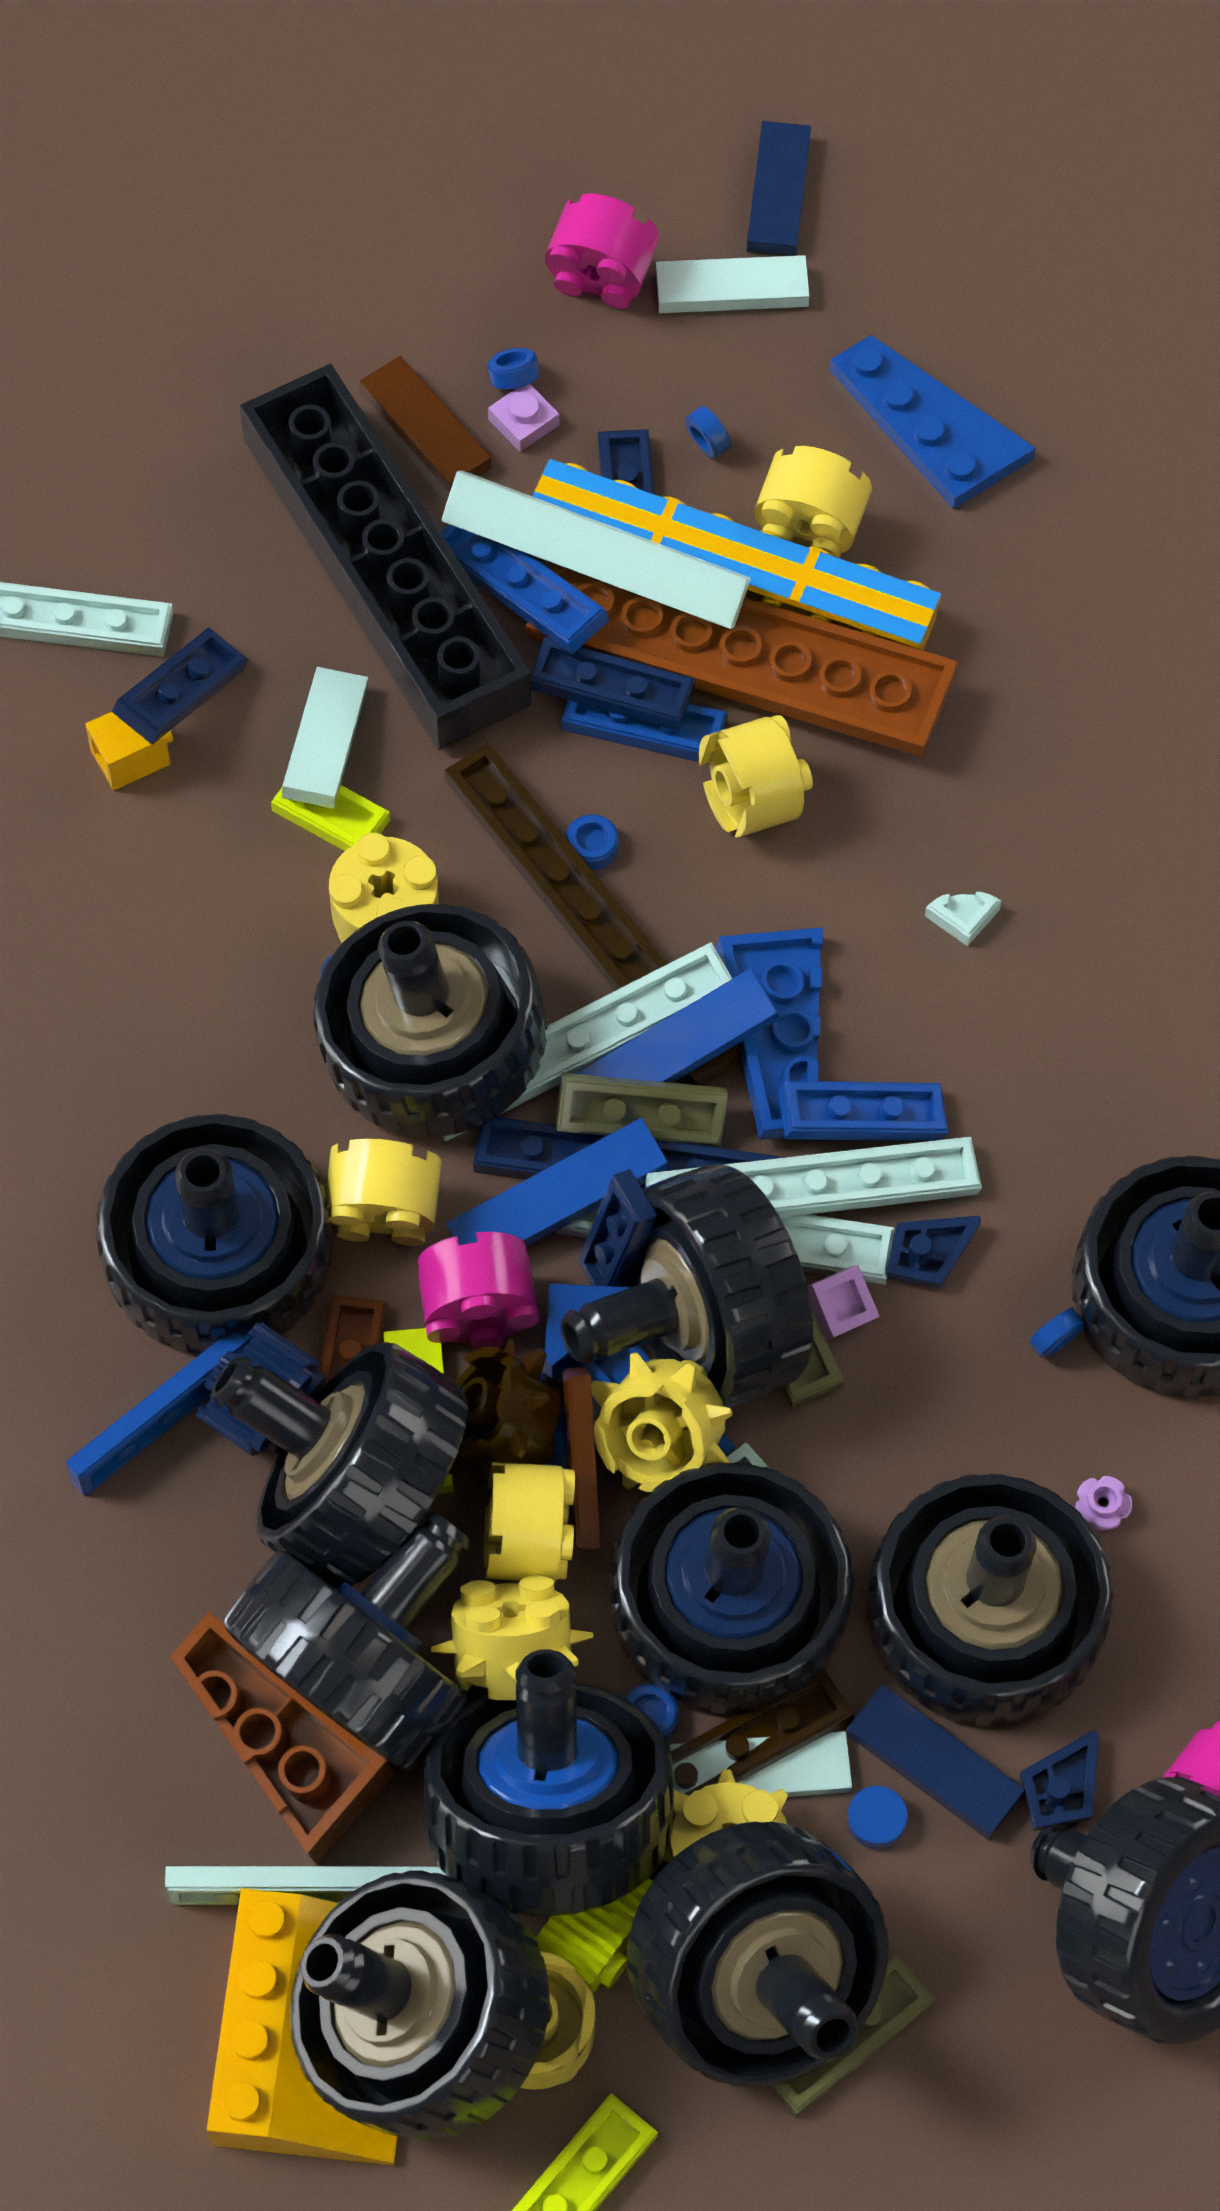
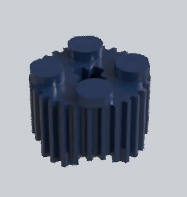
[195,1322,327,1456]

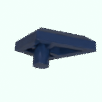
[886,1216,981,1289]
[1019,1730,1099,1831]

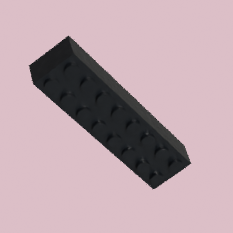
[240,363,531,750]

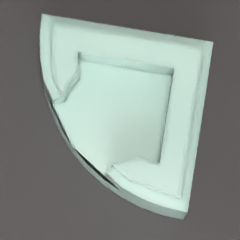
[925,892,1002,946]

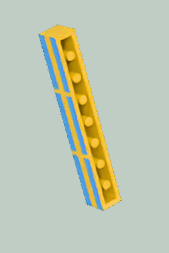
[532,459,941,650]

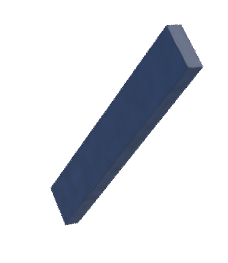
[473,1117,787,1189]

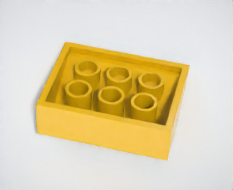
[206,1888,398,2166]

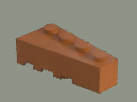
[170,1612,394,1865]

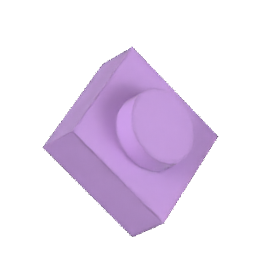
[488,384,560,452]
[807,1265,880,1339]

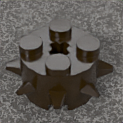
[449,1339,564,1485]

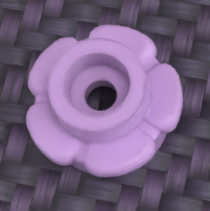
[1075,1476,1132,1531]

